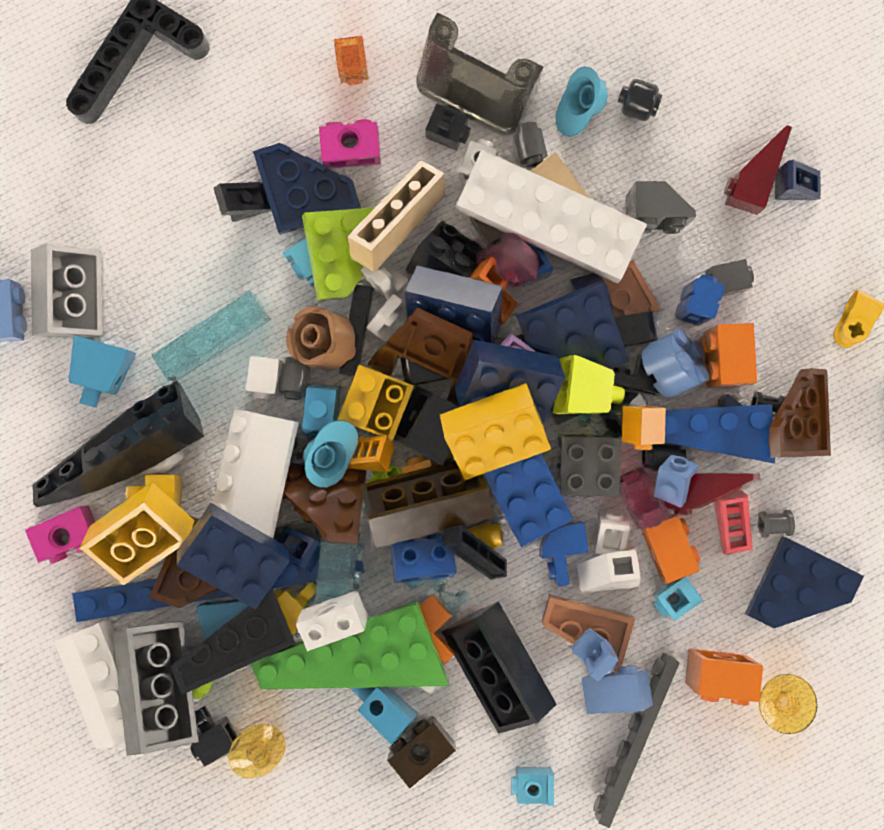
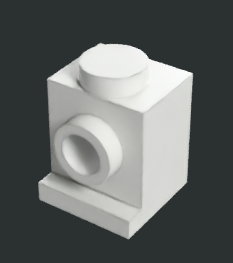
[459,138,497,182]

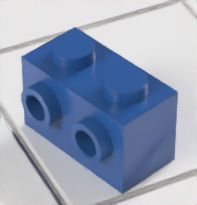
[390,533,457,583]

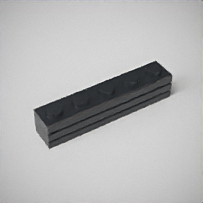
[339,285,374,377]
[442,525,507,580]

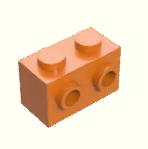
[640,514,701,584]

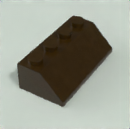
[360,461,494,548]

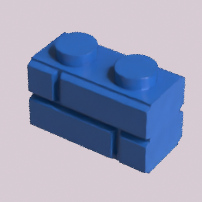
[675,274,725,326]

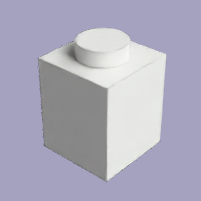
[245,356,283,400]

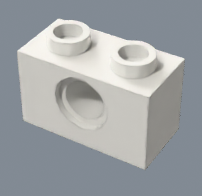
[296,590,368,651]

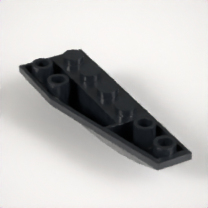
[32,380,204,507]

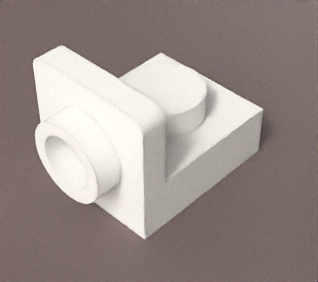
[361,266,409,300]
[366,294,403,342]
[594,508,630,554]

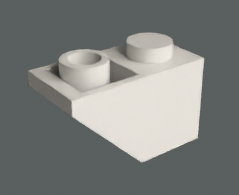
[577,550,641,594]

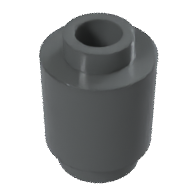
[514,122,548,168]
[279,356,311,400]

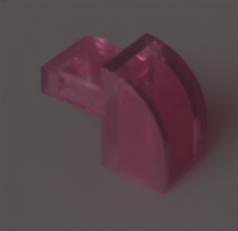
[475,233,539,288]
[620,467,670,529]

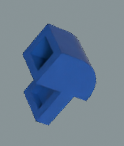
[539,521,589,587]

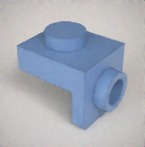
[654,455,698,508]
[571,628,619,682]

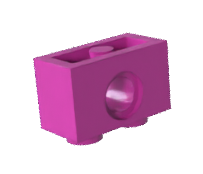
[319,119,381,169]
[25,505,96,564]

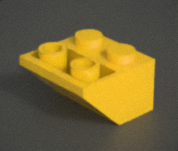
[338,365,414,441]

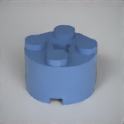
[642,328,710,399]

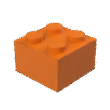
[700,323,757,389]
[685,648,763,706]

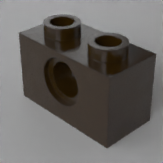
[387,716,456,789]

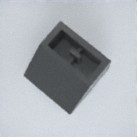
[626,181,696,234]

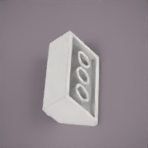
[213,409,299,538]
[54,618,125,750]

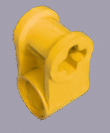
[833,290,884,348]

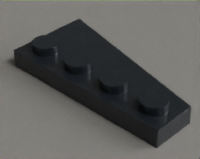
[170,588,296,695]

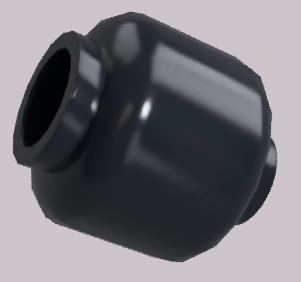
[617,79,663,121]

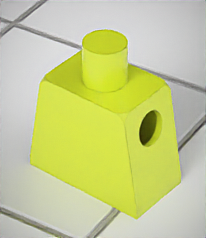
[553,355,625,414]

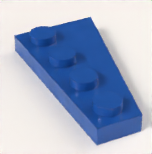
[665,404,775,464]

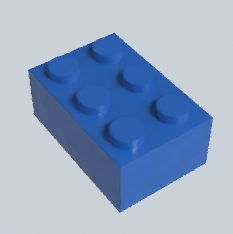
[483,453,574,547]

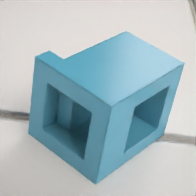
[283,238,314,286]
[653,577,703,621]
[511,767,554,806]

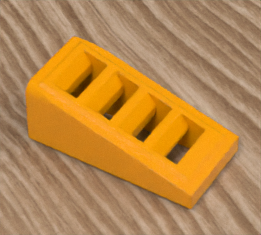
[347,436,395,472]

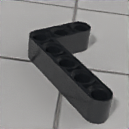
[66,0,210,124]

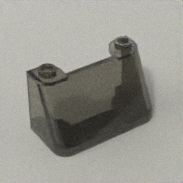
[416,12,544,136]

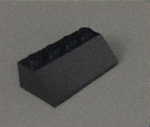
[441,601,557,734]

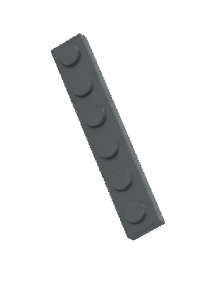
[593,653,680,828]

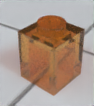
[334,36,369,85]

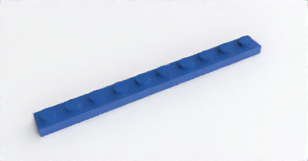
[72,543,365,622]

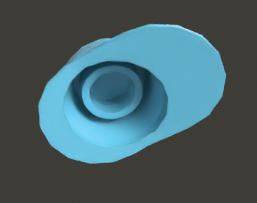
[556,66,608,137]
[303,420,358,487]

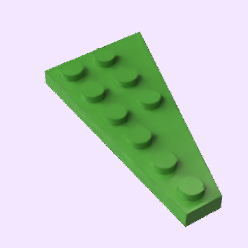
[251,600,449,689]

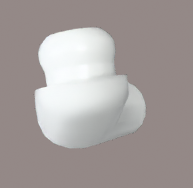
[144,451,184,475]

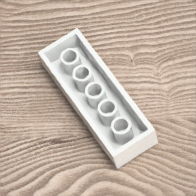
[456,150,647,284]

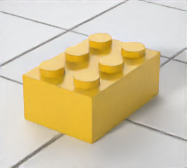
[440,383,551,480]
[80,482,195,585]

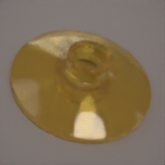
[759,674,818,734]
[228,724,286,779]

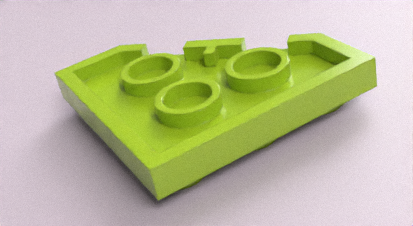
[302,208,375,302]

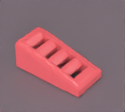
[714,490,753,555]

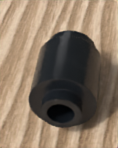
[642,443,687,471]

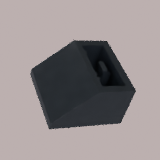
[405,221,489,278]
[394,385,459,467]

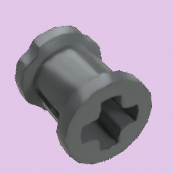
[758,510,795,538]

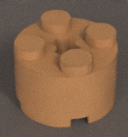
[286,306,356,371]

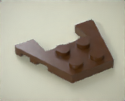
[368,307,473,406]

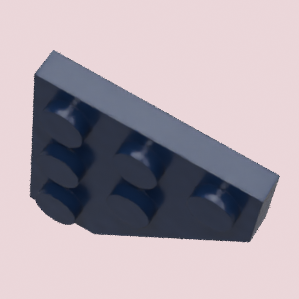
[253,143,361,235]
[516,281,630,369]
[745,536,864,629]

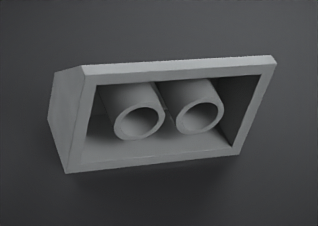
[31,244,103,338]

